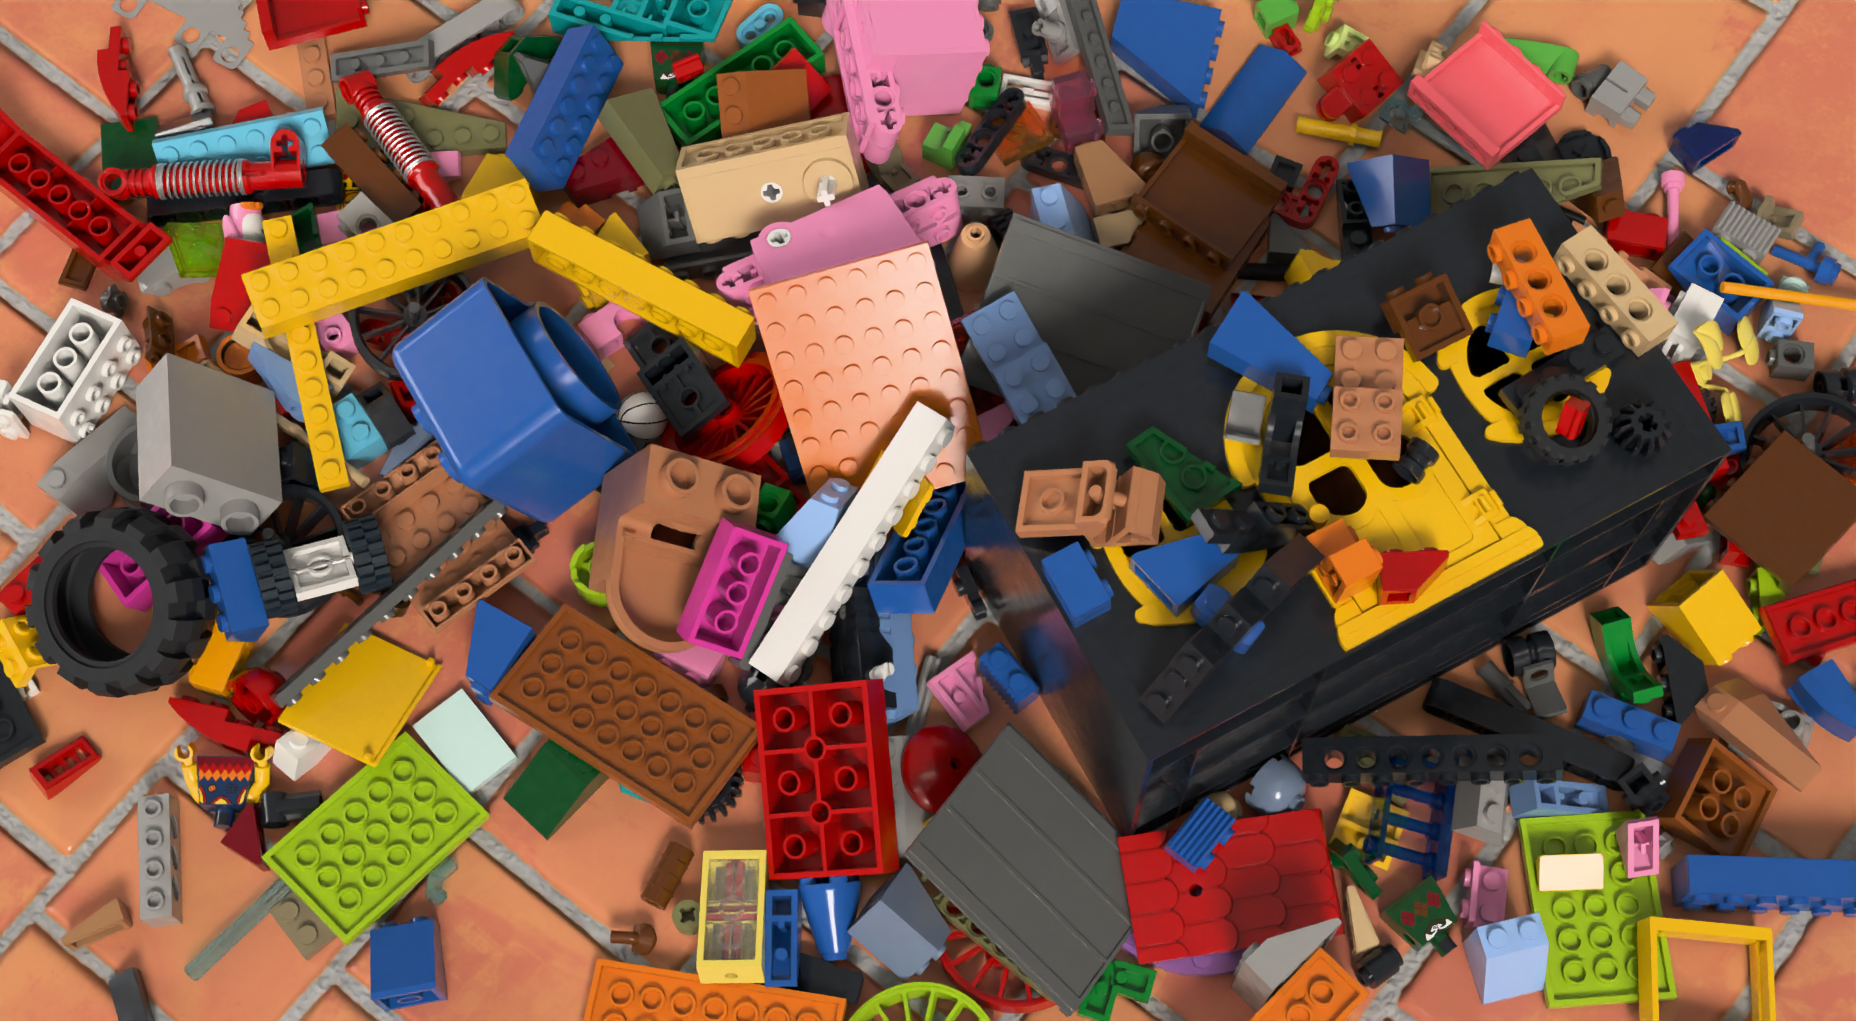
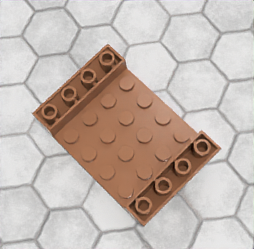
[339,440,537,634]

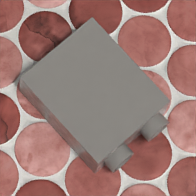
[136,353,282,536]

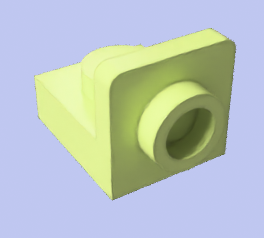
[1324,24,1372,59]

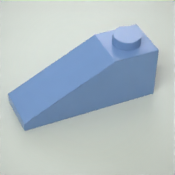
[247,341,334,422]
[1509,780,1609,819]

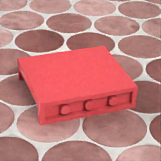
[1407,21,1567,170]

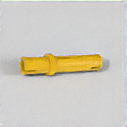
[1295,115,1383,149]

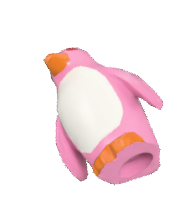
[223,202,269,242]

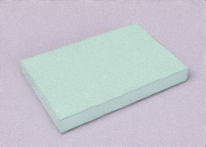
[412,688,518,795]

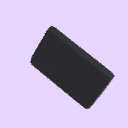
[108,967,154,1021]

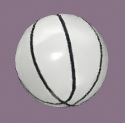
[616,392,668,443]

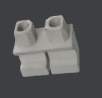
[1585,60,1657,130]

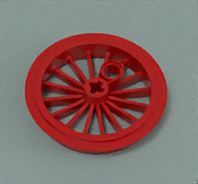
[662,352,789,470]

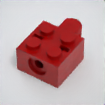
[1316,38,1404,124]

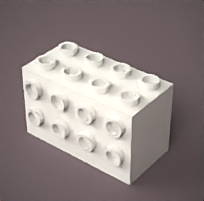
[8,298,143,445]

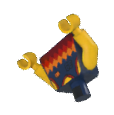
[174,742,274,829]

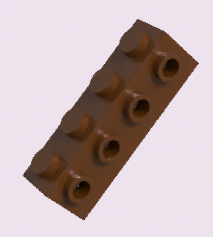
[321,123,424,222]

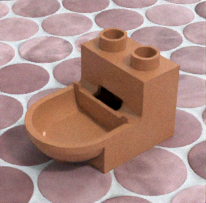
[588,444,761,654]

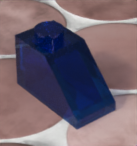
[1669,122,1742,175]

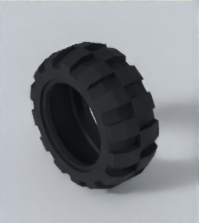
[25,507,218,698]

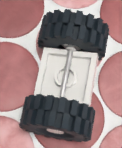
[247,513,393,619]

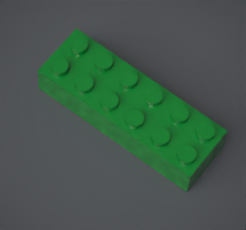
[659,16,826,150]

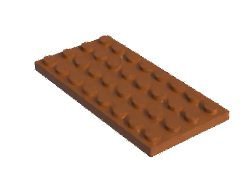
[489,603,758,830]

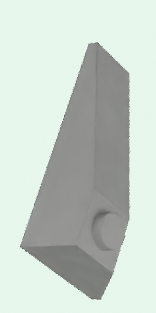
[36,406,137,517]

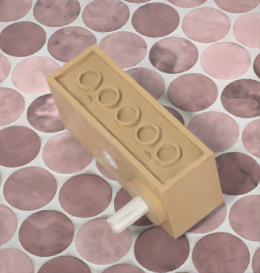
[675,112,869,244]

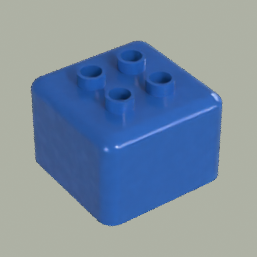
[392,277,638,523]

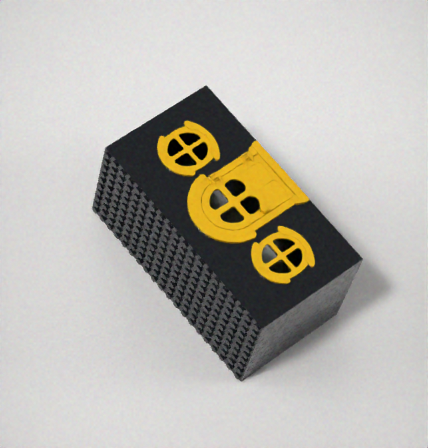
[965,168,1732,836]

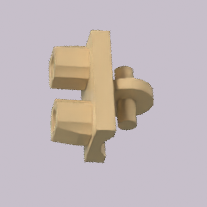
[1411,41,1447,80]

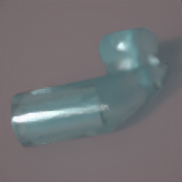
[425,857,458,905]

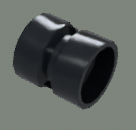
[1813,366,1856,405]
[1501,630,1556,677]

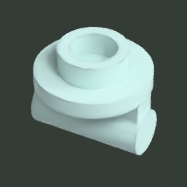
[1778,275,1811,293]

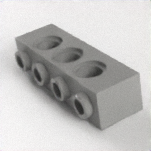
[336,191,447,301]
[137,793,183,928]

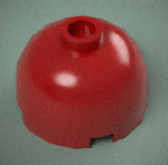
[226,666,287,728]

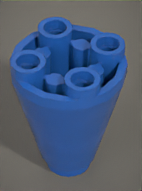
[798,875,862,961]

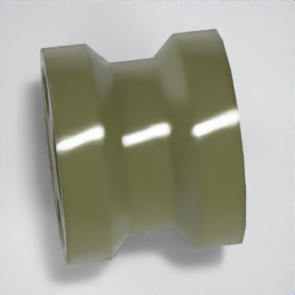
[672,899,700,936]

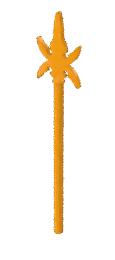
[1719,281,1856,311]

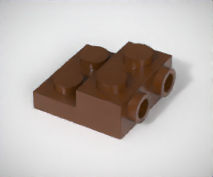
[1380,272,1474,363]

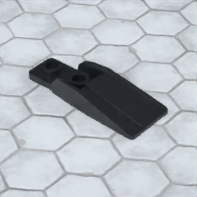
[754,953,865,1005]

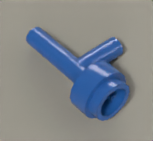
[1771,242,1842,286]

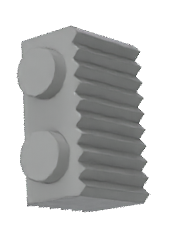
[1711,201,1782,265]

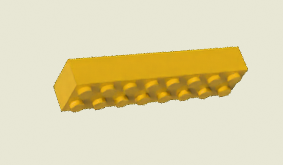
[527,210,756,368]

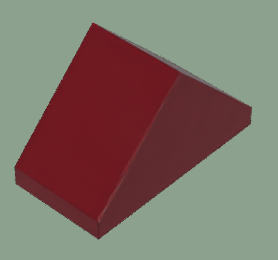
[221,804,270,872]

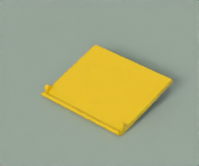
[278,622,442,767]

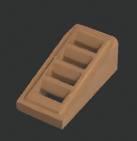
[60,898,133,951]

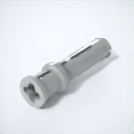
[168,44,216,116]

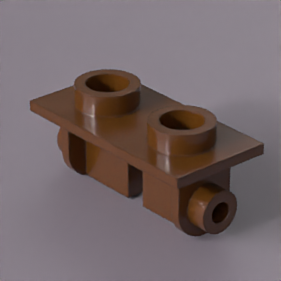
[142,305,176,364]

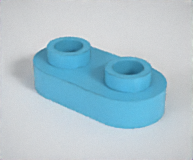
[736,3,784,48]

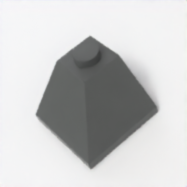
[1133,105,1192,161]

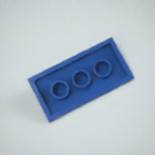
[1200,45,1307,155]

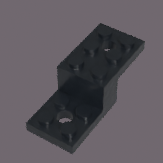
[623,322,732,441]

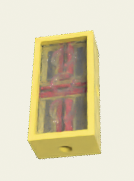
[696,850,769,984]

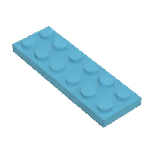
[152,106,335,169]

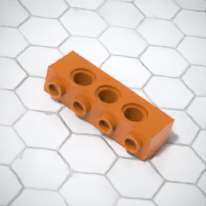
[1487,218,1590,356]

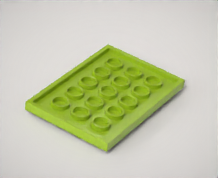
[261,731,490,947]
[1517,810,1677,1009]

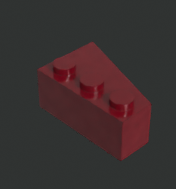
[563,137,646,208]

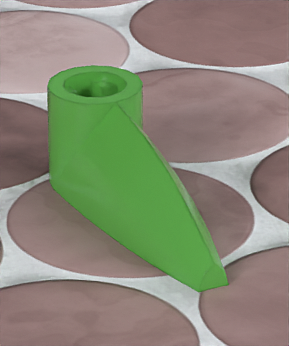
[1504,38,1579,85]

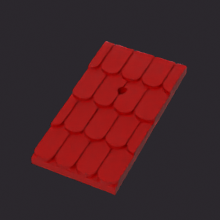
[1117,808,1346,965]

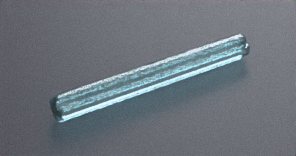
[184,878,292,981]

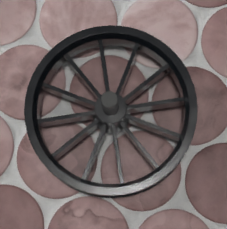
[349,271,472,381]
[1740,392,1856,479]
[222,484,346,618]

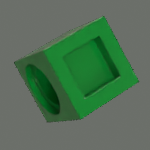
[969,64,1002,110]
[756,483,797,535]

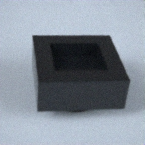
[1270,155,1303,193]

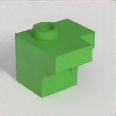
[922,120,972,171]

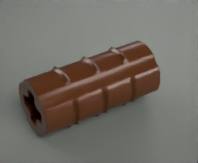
[640,841,694,910]

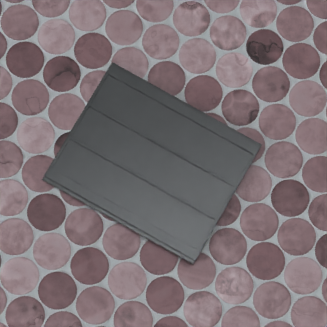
[961,212,1212,397]
[903,722,1133,1017]

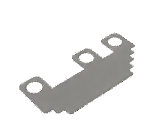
[112,0,254,69]

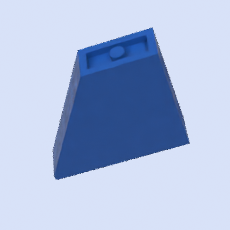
[1110,0,1225,118]

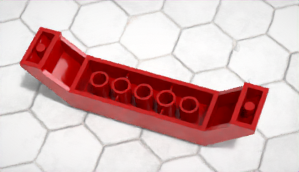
[0,108,173,282]

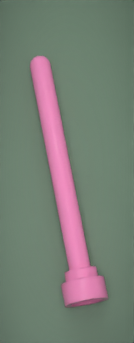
[1661,170,1685,301]

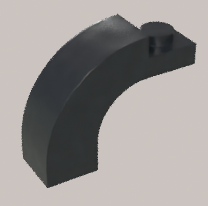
[1257,372,1311,497]

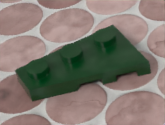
[1125,426,1242,526]

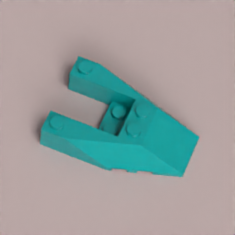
[548,0,733,42]

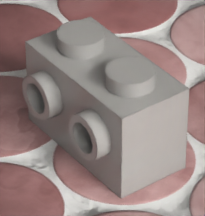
[948,175,1005,223]

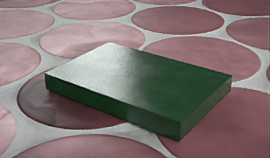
[100,117,159,202]

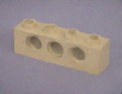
[1553,225,1679,357]

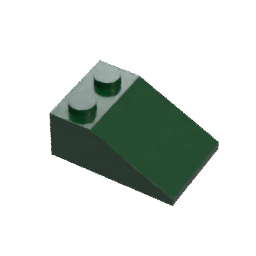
[503,739,610,841]

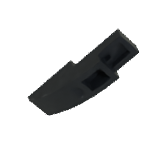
[1336,179,1373,260]
[1190,501,1317,554]

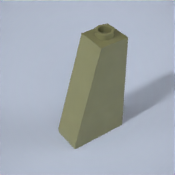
[598,88,679,195]

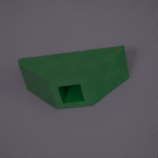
[494,35,562,101]

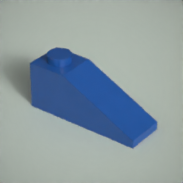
[765,889,802,987]

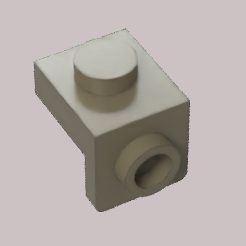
[1755,195,1805,241]

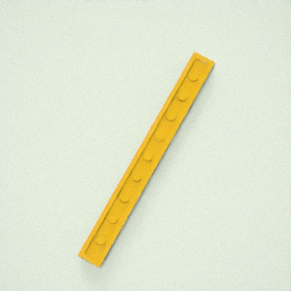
[262,215,351,493]

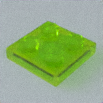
[163,223,225,278]

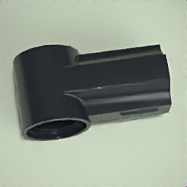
[260,790,324,829]

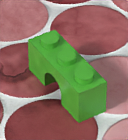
[1253,0,1300,39]

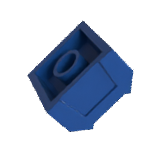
[1786,659,1856,742]

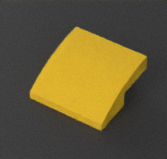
[1329,788,1410,871]

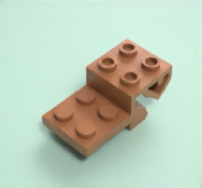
[1330,335,1404,461]
[1015,460,1166,547]

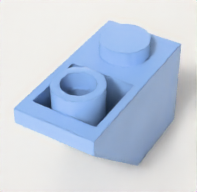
[1756,299,1804,344]

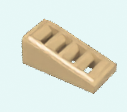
[1343,885,1380,958]

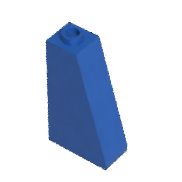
[1207,291,1333,413]

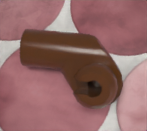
[1726,179,1753,210]

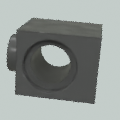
[1765,339,1814,381]

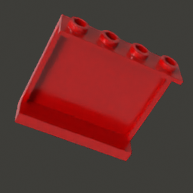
[256,0,370,51]

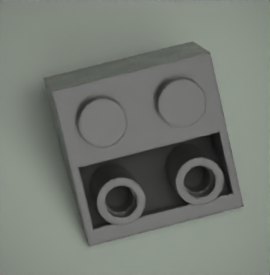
[637,187,702,261]

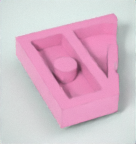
[926,651,990,732]

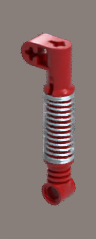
[339,69,460,213]
[98,129,307,201]

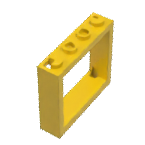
[1637,916,1776,1021]

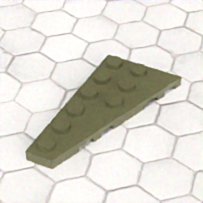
[336,88,508,163]
[1429,158,1603,214]

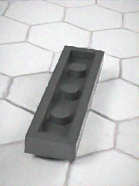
[331,39,435,84]

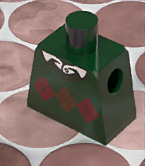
[650,41,706,99]
[1379,875,1457,958]

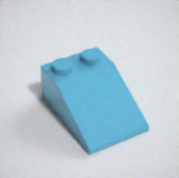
[292,393,389,493]

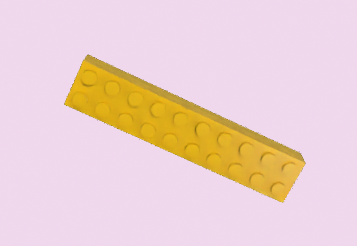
[241,178,541,339]

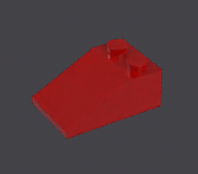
[209,236,271,332]

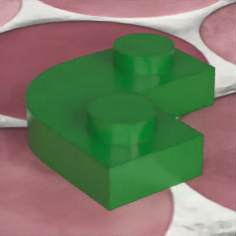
[1077,960,1157,1021]

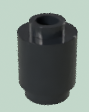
[1354,943,1404,989]

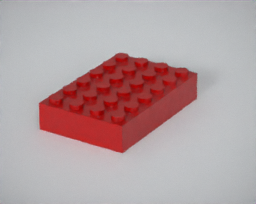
[753,679,900,880]

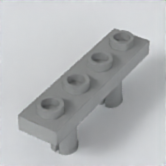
[1032,0,1080,66]

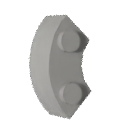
[137,238,219,296]

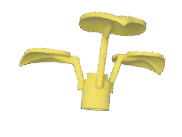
[1690,316,1759,423]

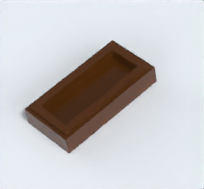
[58,249,96,291]

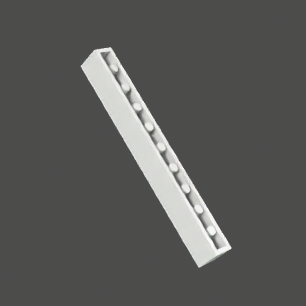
[749,401,956,687]

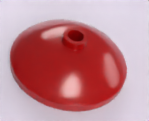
[900,724,982,815]

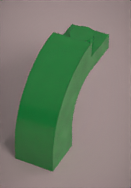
[1589,606,1664,704]

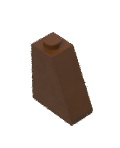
[1569,156,1625,223]

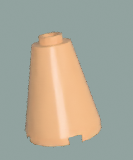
[947,222,1000,293]

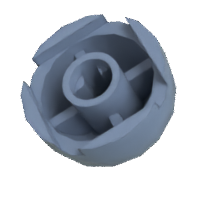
[1245,754,1306,815]

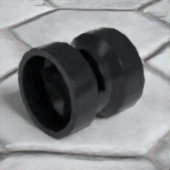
[1392,437,1440,485]

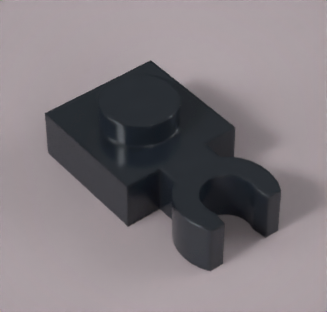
[952,564,987,621]

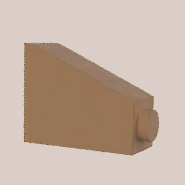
[1073,140,1146,218]

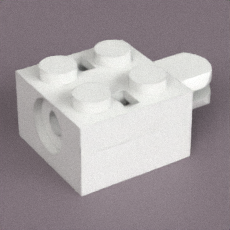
[1658,283,1724,364]

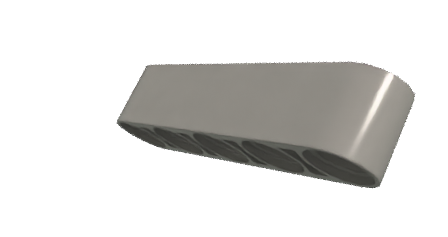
[406,0,525,83]

